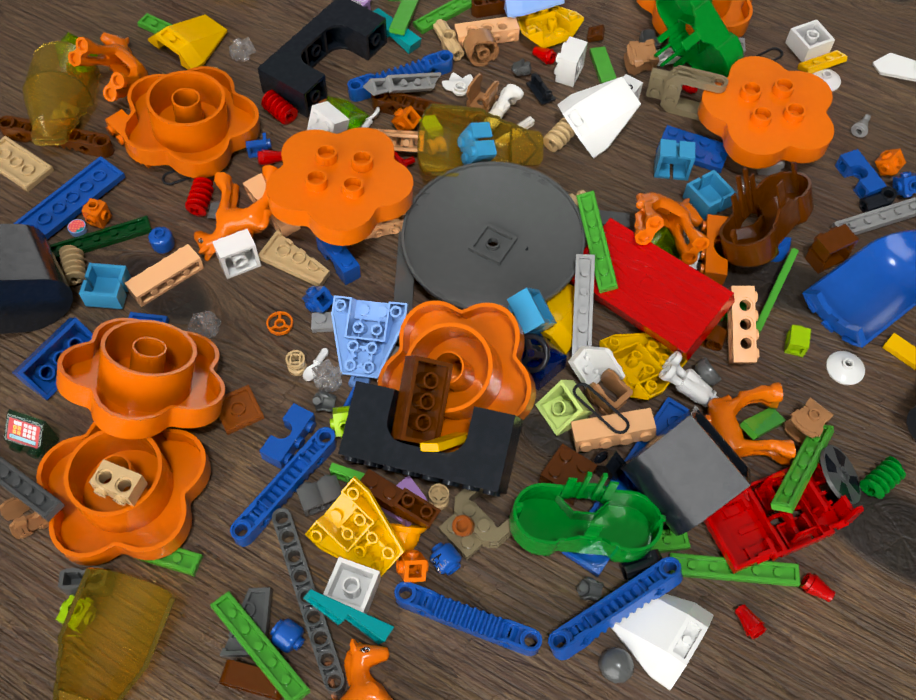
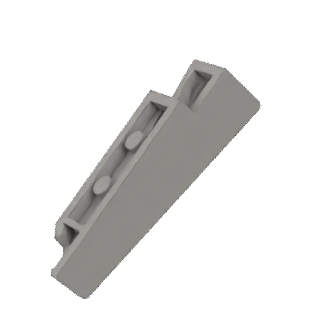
[363,72,441,96]

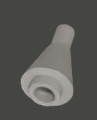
[851,114,871,138]

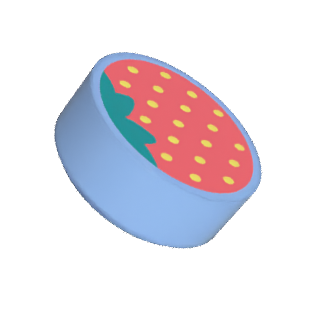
[67,219,88,237]

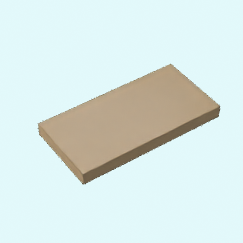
[0,136,54,192]

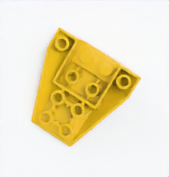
[516,6,584,48]
[148,14,228,70]
[513,284,574,356]
[599,333,687,400]
[305,476,405,577]

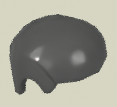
[639,29,663,50]
[695,357,722,386]
[598,647,634,684]

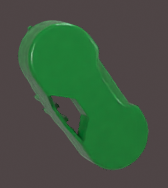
[654,0,744,78]
[509,471,666,562]

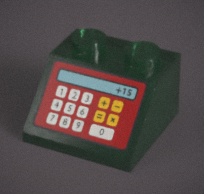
[4,409,59,459]

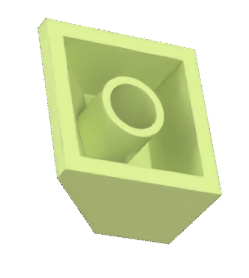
[535,380,595,436]

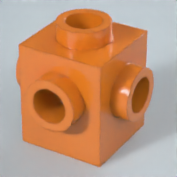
[391,106,421,131]
[875,148,906,176]
[81,198,112,229]
[396,550,429,583]

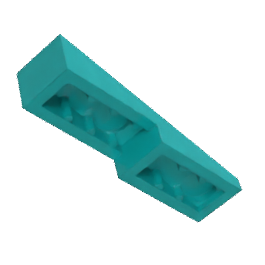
[373,8,422,54]
[303,589,394,645]

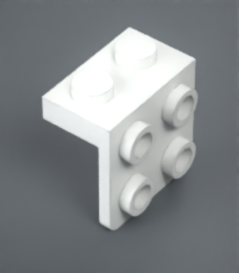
[568,346,625,389]

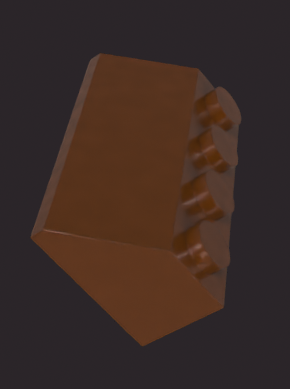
[391,355,453,443]

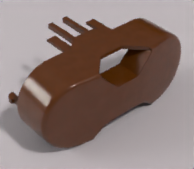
[719,162,814,267]

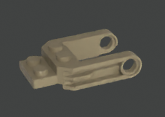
[646,65,728,121]
[438,488,512,560]

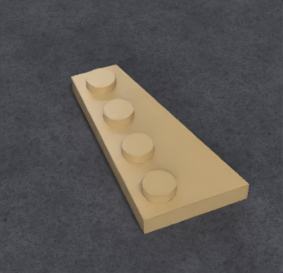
[258,230,330,286]

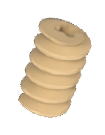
[543,117,576,153]
[59,245,86,286]

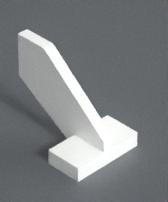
[872,53,916,82]

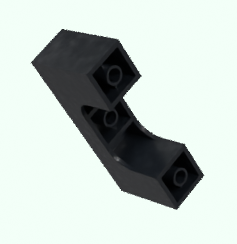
[257,0,387,118]
[338,381,523,497]

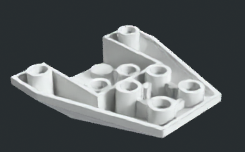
[557,77,641,158]
[611,594,714,690]

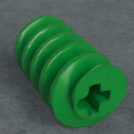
[859,456,906,499]

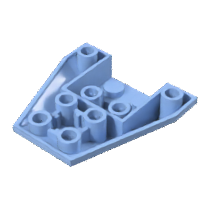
[504,0,565,18]
[331,295,408,379]

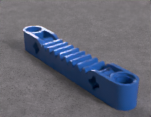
[347,50,453,102]
[230,427,337,547]
[548,557,683,660]
[394,581,542,656]

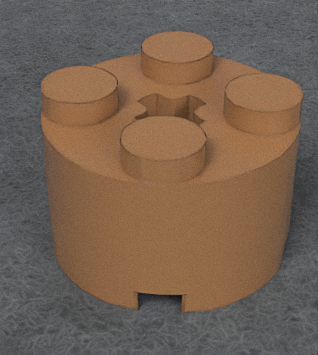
[463,28,499,67]

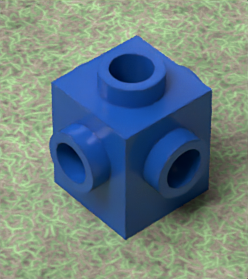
[893,171,916,198]
[302,286,334,313]

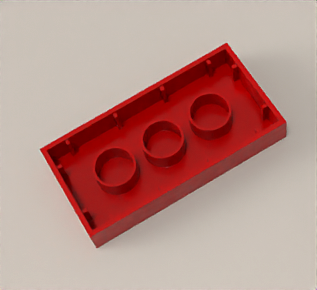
[569,218,735,361]

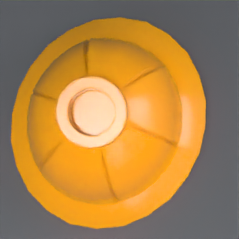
[390,523,428,553]

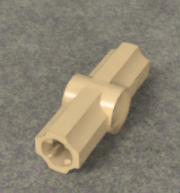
[433,19,464,61]

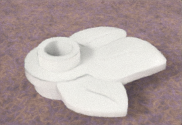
[442,72,473,96]

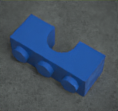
[835,149,887,199]
[316,236,361,286]
[259,403,316,470]

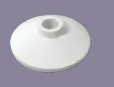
[812,68,841,92]
[826,351,865,385]

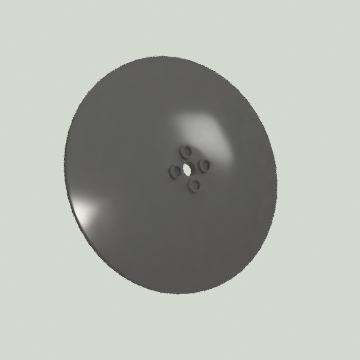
[402,161,585,310]

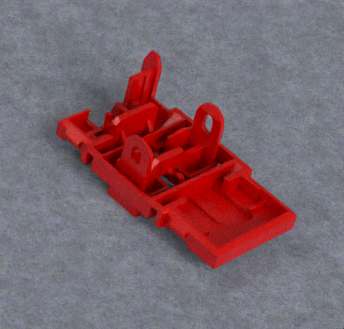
[704,463,864,574]

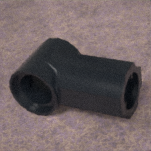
[859,186,897,212]
[620,549,663,582]

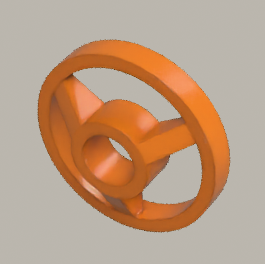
[266,311,293,336]

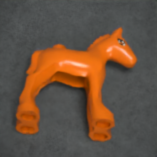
[68,32,148,102]
[194,165,278,261]
[634,192,710,265]
[704,382,796,465]
[332,638,393,700]

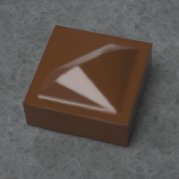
[587,24,605,42]

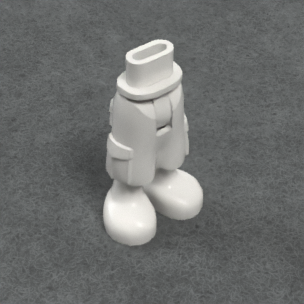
[483,84,524,131]
[659,351,719,407]

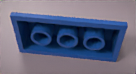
[12,317,93,400]

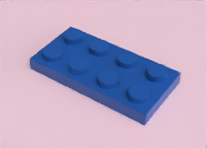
[656,125,728,173]

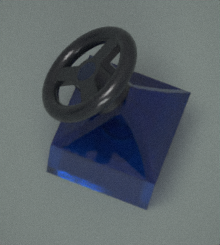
[521,333,567,391]

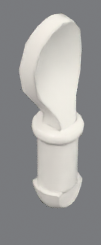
[362,107,380,128]
[303,348,329,381]

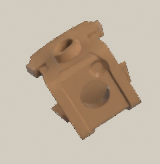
[624,39,659,76]
[466,73,499,116]
[585,368,633,416]
[783,397,834,445]
[0,497,49,539]

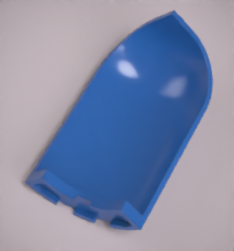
[802,230,916,348]

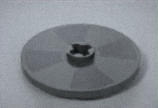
[820,445,861,505]

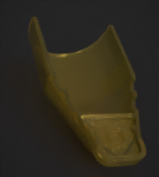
[22,41,100,146]
[417,103,543,177]
[53,567,176,700]

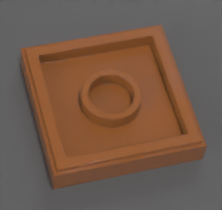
[219,384,265,435]

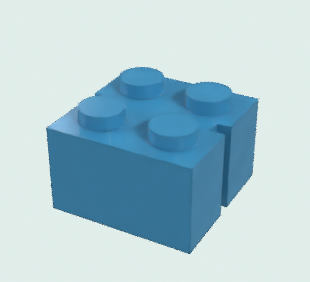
[457,122,497,165]
[654,139,695,181]
[683,170,737,221]
[79,263,132,309]
[507,287,557,335]

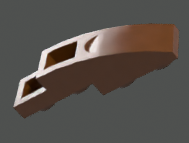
[360,469,441,528]

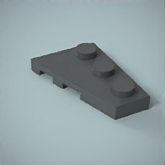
[219,587,273,658]

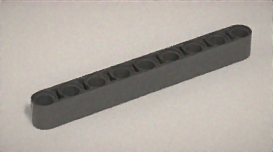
[272,508,346,696]

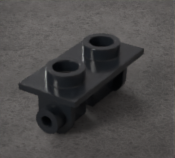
[526,73,556,105]

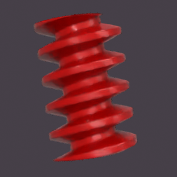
[261,90,298,125]
[185,177,214,217]

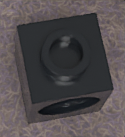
[592,449,625,480]

